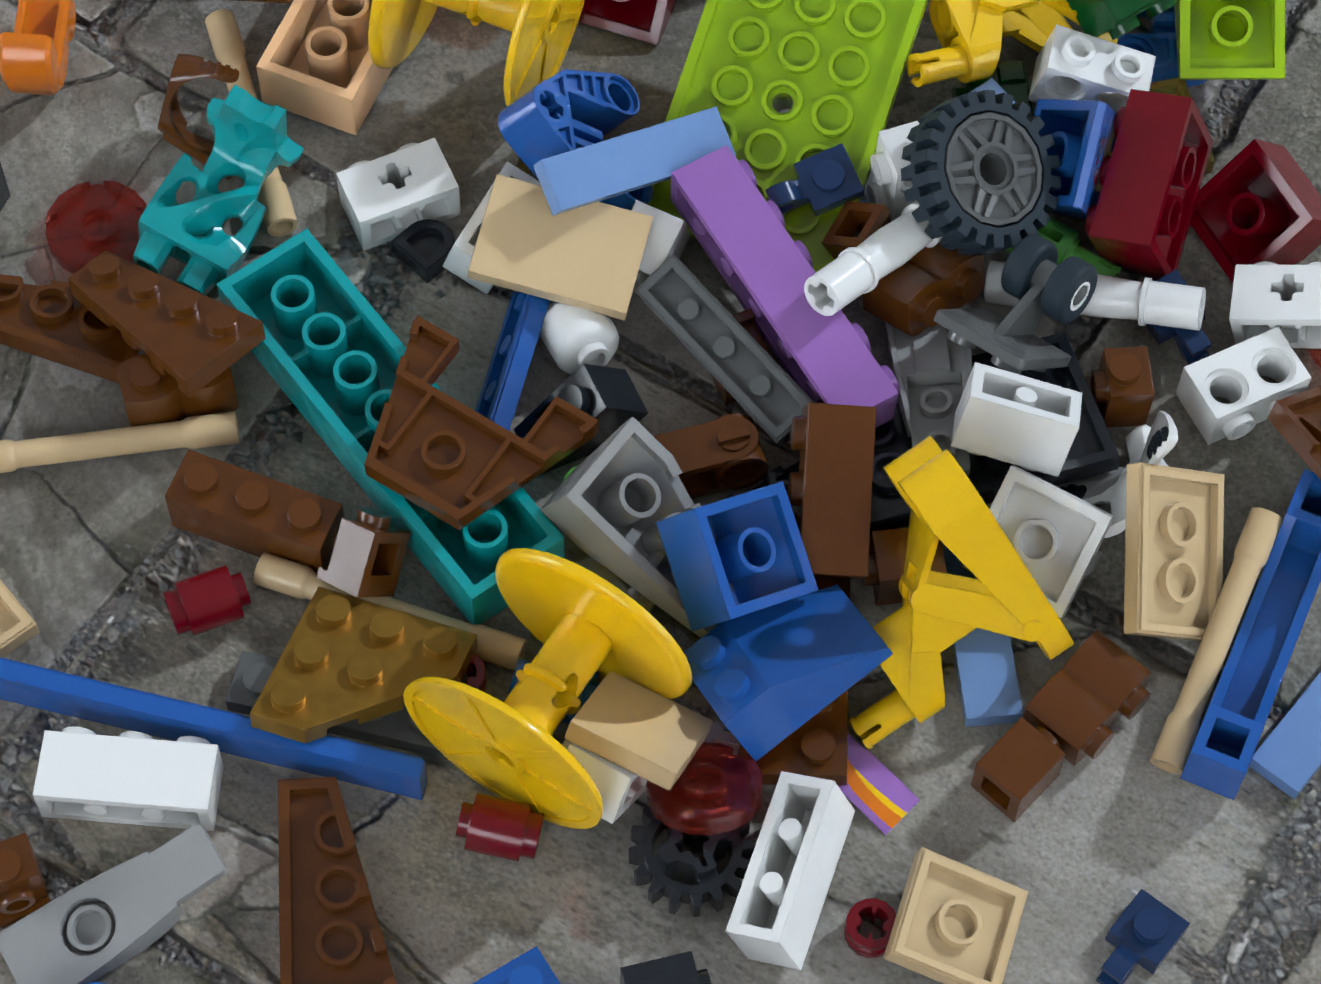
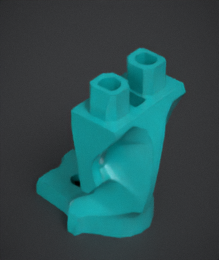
[133,84,304,296]

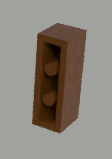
[788,403,876,580]
[165,449,344,573]

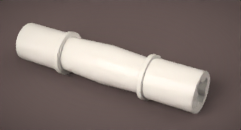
[804,202,942,316]
[984,260,1206,331]

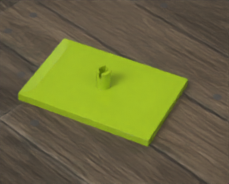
[647,0,928,273]

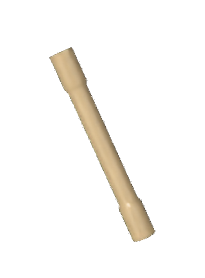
[205,9,298,237]
[0,411,240,473]
[1150,507,1283,774]
[253,552,528,671]

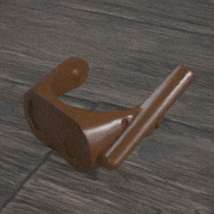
[158,53,239,180]

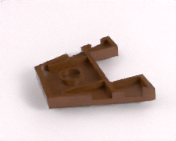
[364,316,599,530]

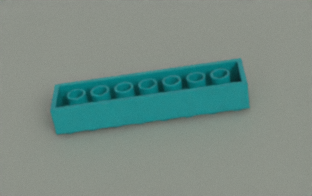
[217,228,565,625]

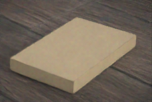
[467,174,653,321]
[1124,462,1224,642]

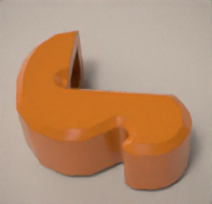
[0,0,76,95]

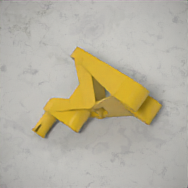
[907,0,1118,87]
[848,436,1074,750]

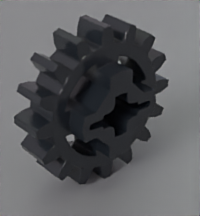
[629,788,756,917]

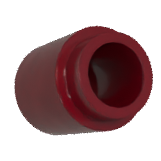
[163,565,251,636]
[455,793,544,862]

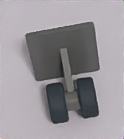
[933,234,1098,374]

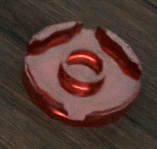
[45,180,147,274]
[646,742,763,835]

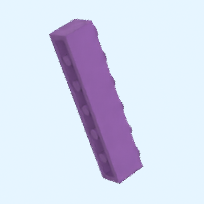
[670,145,900,428]

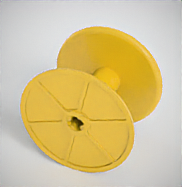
[368,0,585,106]
[403,548,692,829]

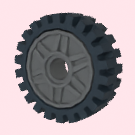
[901,90,1061,256]

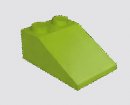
[1174,0,1285,80]

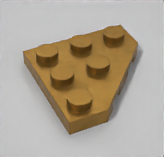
[250,586,477,743]

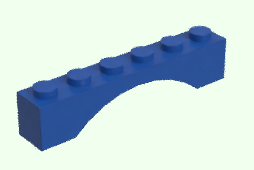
[1180,469,1321,800]

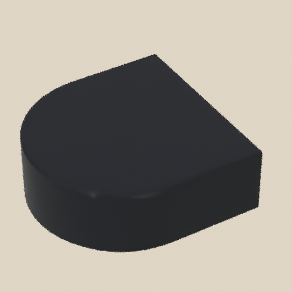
[391,219,455,284]

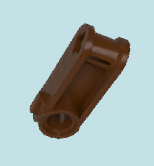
[653,413,769,499]

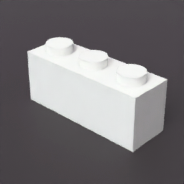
[33,726,224,831]
[725,771,855,970]

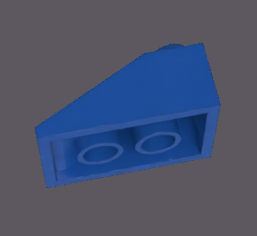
[683,584,893,761]

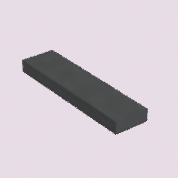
[634,254,814,447]

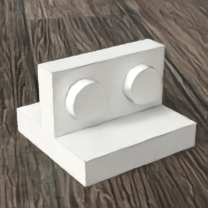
[961,465,1115,618]

